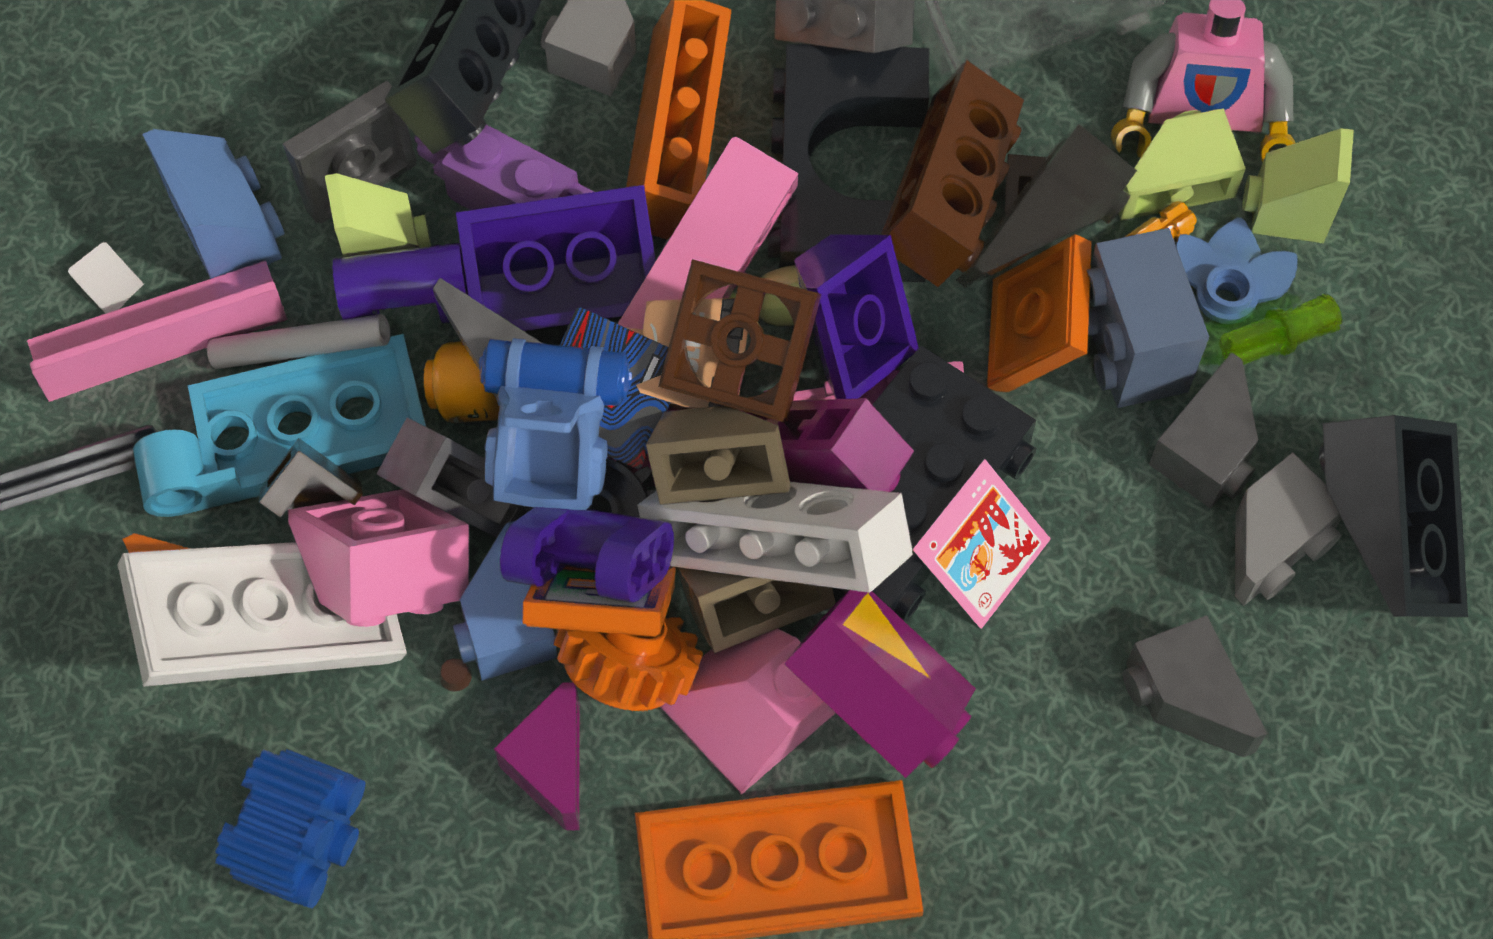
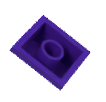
[794,234,919,399]

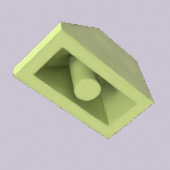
[1117,108,1246,220]
[1242,128,1354,243]
[325,173,431,257]

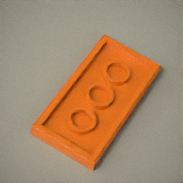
[635,780,924,939]

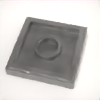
[283,81,417,224]

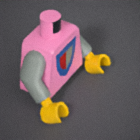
[1111,0,1295,162]

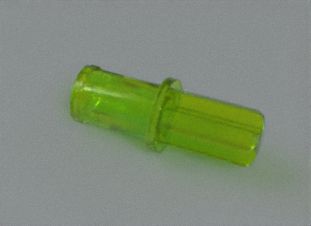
[1219,293,1342,365]

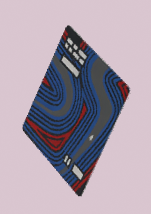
[560,307,671,469]

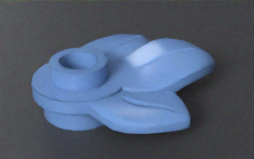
[1176,217,1297,324]

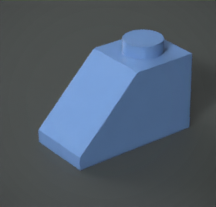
[453,521,557,680]

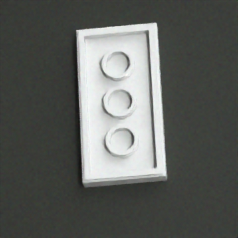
[118,542,407,686]

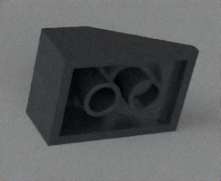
[1319,415,1468,617]

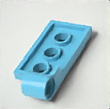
[133,334,426,517]

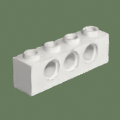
[637,482,913,592]

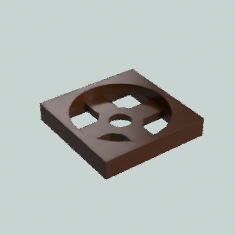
[658,259,822,422]

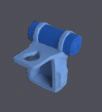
[479,338,632,510]

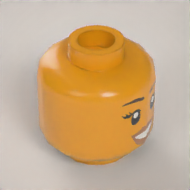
[424,342,499,423]

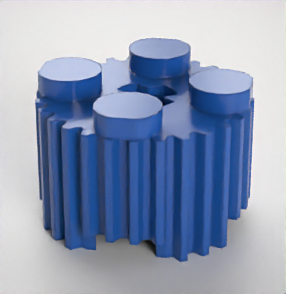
[215,749,365,908]

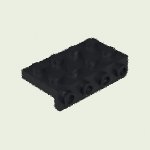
[838,345,1037,622]

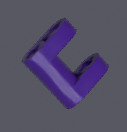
[333,243,469,324]
[500,507,674,603]

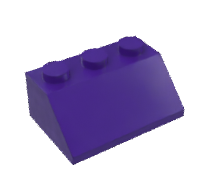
[456,185,656,332]

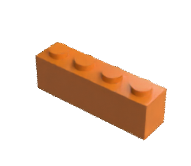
[626,0,732,240]

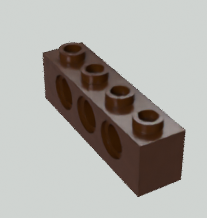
[881,60,1024,287]

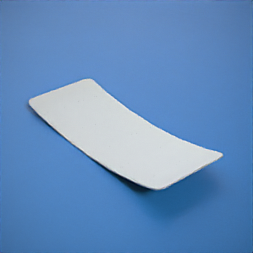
[68,242,144,314]

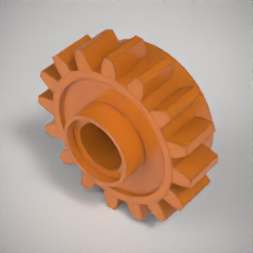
[553,617,703,711]

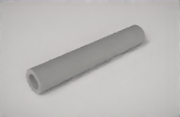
[207,314,390,369]

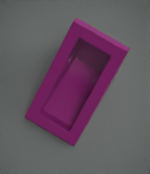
[494,682,580,830]

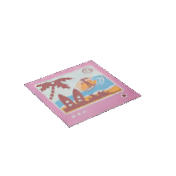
[912,459,1051,629]

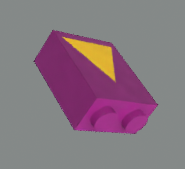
[784,590,976,778]

